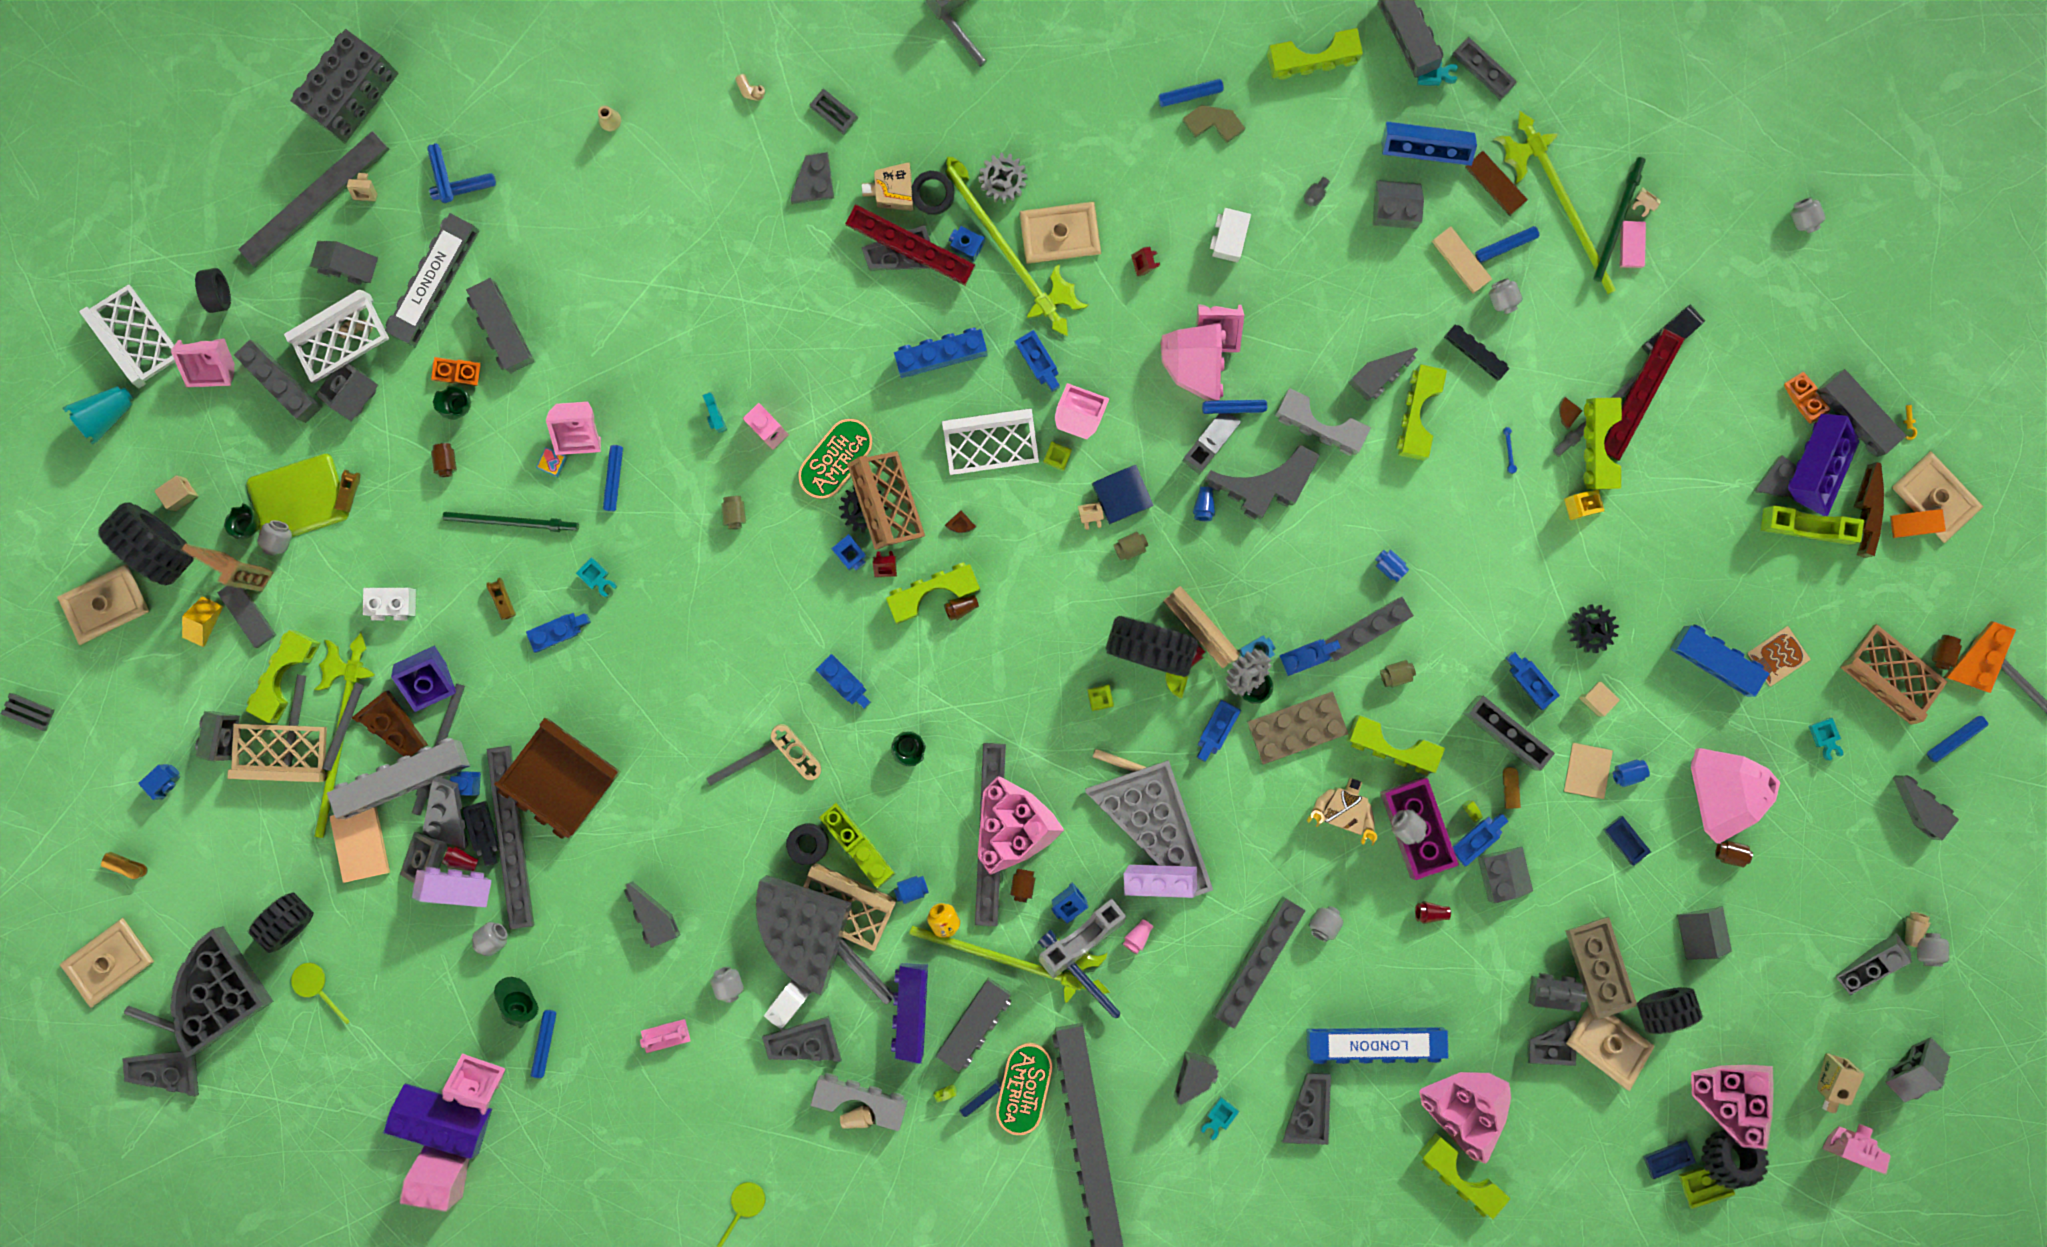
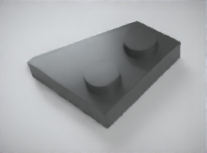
[790,152,834,204]
[1528,1020,1576,1066]

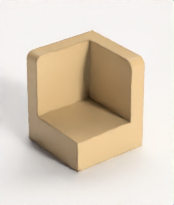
[155,475,198,511]
[1579,682,1620,716]

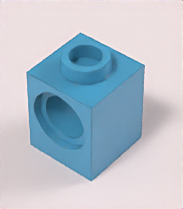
[1238,635,1276,658]

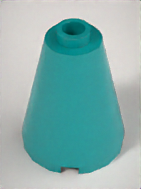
[63,386,133,445]

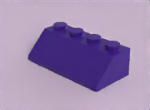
[1788,414,1860,517]
[891,963,928,1064]
[383,1083,492,1159]

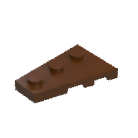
[352,690,428,757]

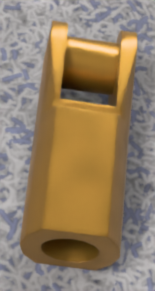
[334,470,361,512]
[486,578,516,620]
[1502,767,1521,809]
[101,852,147,879]

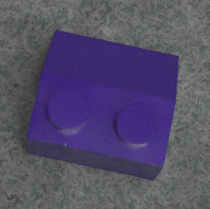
[391,645,456,712]

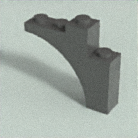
[1205,445,1320,520]

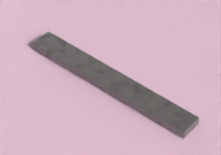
[238,131,389,267]
[975,743,1006,926]
[487,746,534,929]

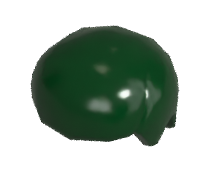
[433,386,471,420]
[224,503,260,539]
[1241,675,1274,704]
[891,731,926,766]

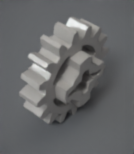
[979,153,1027,204]
[1225,649,1272,695]

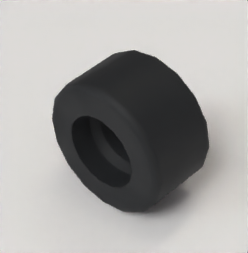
[786,823,829,865]

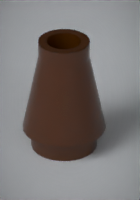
[944,595,979,621]

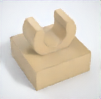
[347,173,377,201]
[1632,187,1661,217]
[1078,502,1104,530]

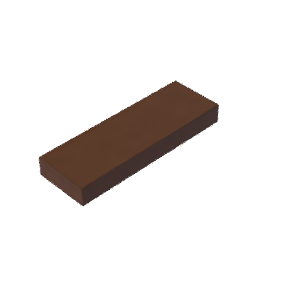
[1465,151,1528,216]

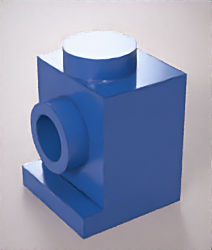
[949,226,985,262]
[831,534,867,571]
[138,764,180,800]
[450,771,481,796]
[1051,882,1089,923]

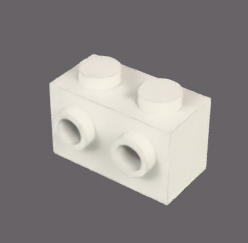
[1210,208,1251,263]
[363,588,416,621]

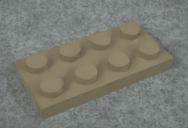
[1247,691,1348,765]
[1565,917,1637,1020]

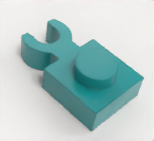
[1417,61,1458,86]
[702,392,727,433]
[576,557,618,598]
[1808,718,1843,760]
[1200,1096,1239,1140]

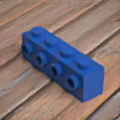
[1381,121,1477,166]
[894,328,988,378]
[1670,624,1770,697]

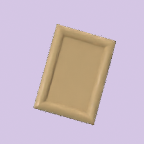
[1019,202,1101,264]
[1891,451,1984,543]
[57,564,150,645]
[59,918,154,1008]
[1566,1005,1655,1091]

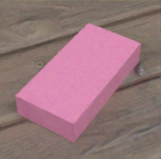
[1620,221,1646,268]

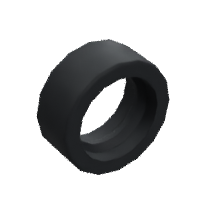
[911,170,955,215]
[195,268,231,313]

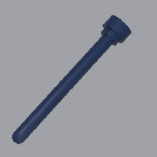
[1038,930,1120,1018]

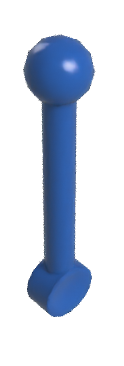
[1503,427,1517,474]

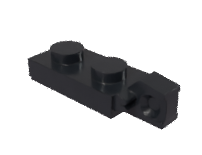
[463,801,499,866]

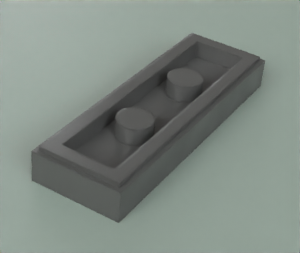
[1452,37,1517,100]
[217,586,276,648]

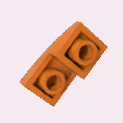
[431,357,481,386]
[1784,372,1830,424]
[1890,509,1946,538]

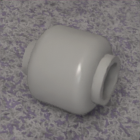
[1791,197,1826,233]
[1489,278,1522,314]
[257,520,292,556]
[1391,810,1426,844]
[1309,906,1344,942]
[472,922,507,956]
[1917,933,1949,967]
[710,966,744,1003]

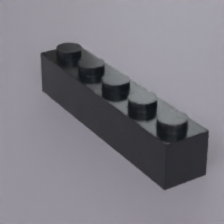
[1444,324,1510,381]

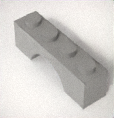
[1275,388,1371,456]
[1039,899,1126,979]
[811,1073,908,1131]

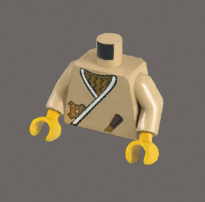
[1307,778,1377,846]

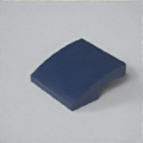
[1091,465,1154,525]

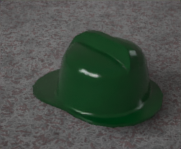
[494,977,539,1028]

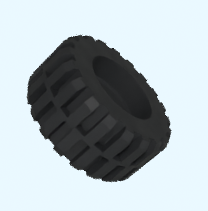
[98,502,194,586]
[1106,616,1198,677]

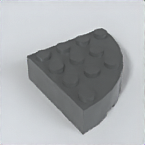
[756,875,852,995]
[171,926,274,1058]

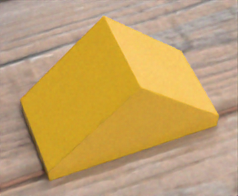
[1564,490,1604,520]
[182,597,224,647]

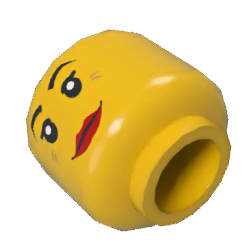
[927,903,960,938]

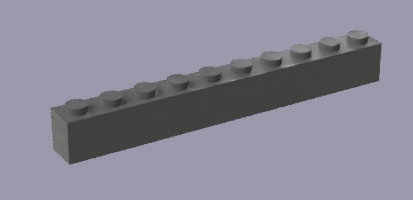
[1052,1023,1123,1247]

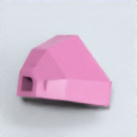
[1161,324,1226,401]
[1691,748,1780,843]
[978,777,1064,874]
[1691,1065,1774,1149]
[1419,1072,1511,1164]

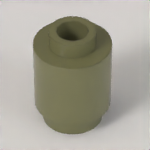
[721,496,746,529]
[1113,532,1149,561]
[1380,660,1416,688]

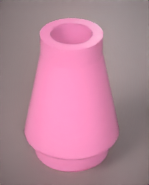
[1123,919,1153,954]

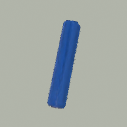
[1158,79,1224,107]
[427,143,453,203]
[429,173,496,200]
[1475,226,1540,263]
[1202,400,1267,414]
[603,445,623,512]
[1927,716,1989,762]
[531,1010,557,1078]

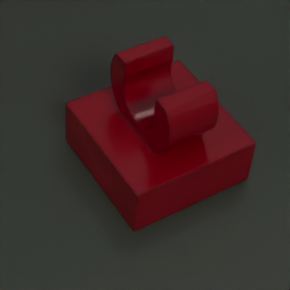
[1131,247,1160,276]
[873,551,897,577]

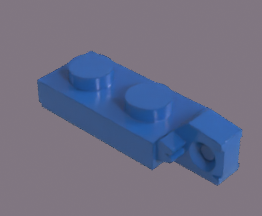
[1014,330,1060,392]
[526,613,591,653]
[1279,639,1341,676]
[1505,652,1560,710]
[816,654,871,708]
[1197,699,1241,762]
[1452,813,1509,867]

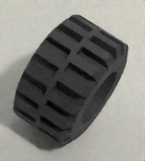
[248,892,314,953]
[1637,987,1703,1034]
[1702,1129,1769,1189]

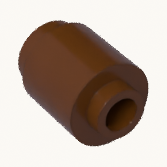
[431,443,457,478]
[1932,635,1962,670]
[1715,840,1753,868]
[1010,869,1036,903]

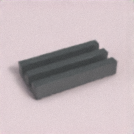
[809,88,858,135]
[1,693,55,731]

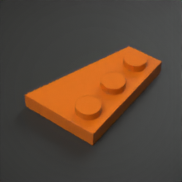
[1944,621,2016,693]

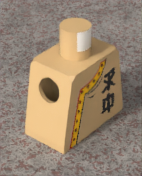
[862,163,914,211]
[1817,1053,1864,1113]

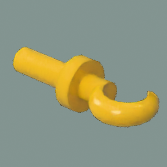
[1903,405,1917,440]

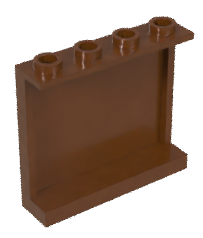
[494,718,621,839]

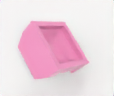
[1195,304,1244,352]
[171,339,235,387]
[1055,383,1109,439]
[546,402,601,455]
[443,1054,505,1115]
[1823,1124,1891,1174]

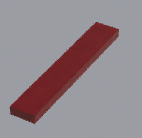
[845,204,976,286]
[1604,329,1685,461]

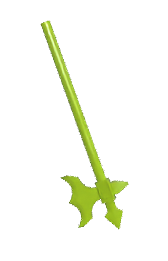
[1493,110,1616,295]
[945,166,1089,336]
[314,633,375,838]
[909,926,1110,1003]

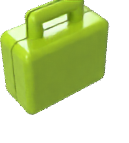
[246,454,349,537]

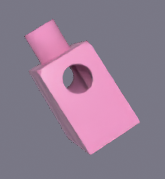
[743,403,789,450]

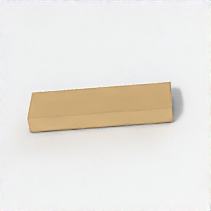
[1432,227,1492,294]

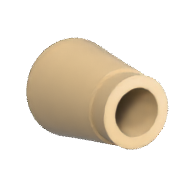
[598,106,621,131]
[1904,911,1931,947]
[840,1105,876,1129]

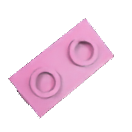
[640,1019,691,1053]

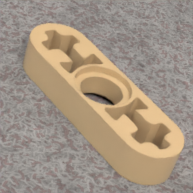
[771,724,821,780]

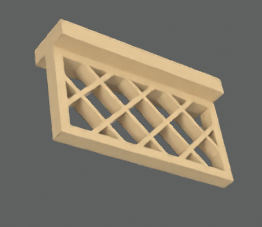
[1163,586,1240,669]
[228,724,327,782]
[803,863,897,951]

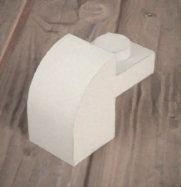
[764,980,812,1030]

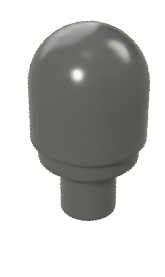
[1304,177,1330,207]

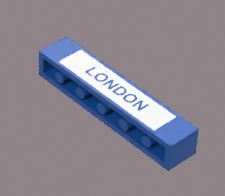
[1306,1027,1448,1064]

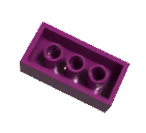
[1380,777,1459,880]

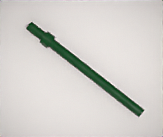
[1593,157,1646,282]
[443,512,579,532]

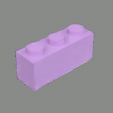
[1124,865,1197,898]
[412,867,491,907]

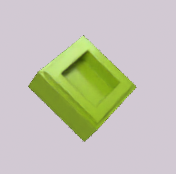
[1043,441,1072,471]
[1087,685,1114,711]

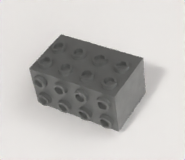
[290,29,399,143]

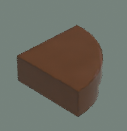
[1559,397,1583,429]
[945,510,976,533]

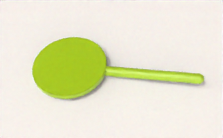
[291,963,349,1024]
[717,1182,766,1247]

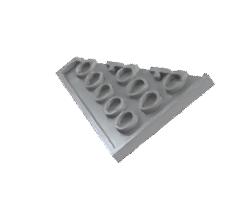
[1085,760,1213,897]

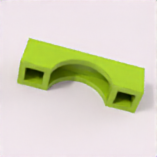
[1267,28,1363,79]
[1396,364,1447,461]
[1584,398,1621,489]
[1760,506,1864,545]
[886,562,980,624]
[245,630,321,723]
[1346,715,1445,776]
[1418,1133,1511,1220]

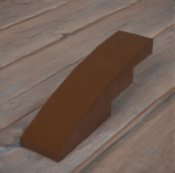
[1854,462,1884,558]

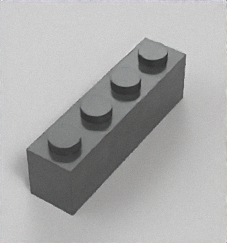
[1377,0,1443,78]
[466,278,535,373]
[234,340,322,423]
[1817,369,1906,457]
[1324,597,1414,662]
[1463,695,1555,771]
[936,977,1012,1072]

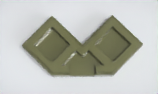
[1183,105,1245,143]

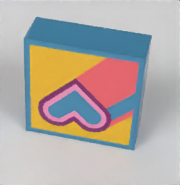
[536,447,567,477]

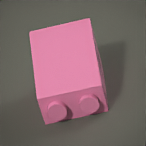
[400,1145,469,1211]

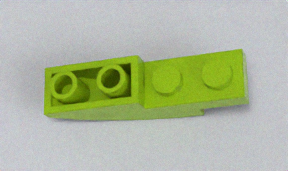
[819,803,896,889]

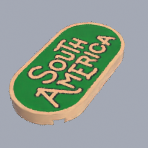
[799,419,872,499]
[996,1043,1052,1135]

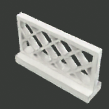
[79,284,175,389]
[284,289,389,383]
[942,409,1039,475]

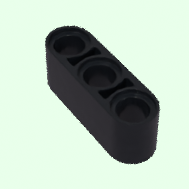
[1641,304,1706,355]

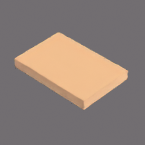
[329,806,390,883]

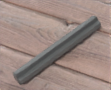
[837,939,894,1004]

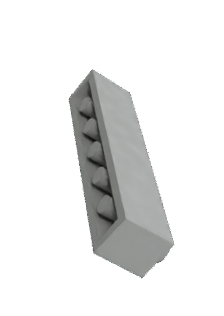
[327,738,470,820]

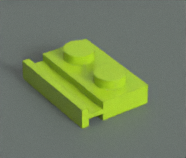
[1679,1166,1736,1209]

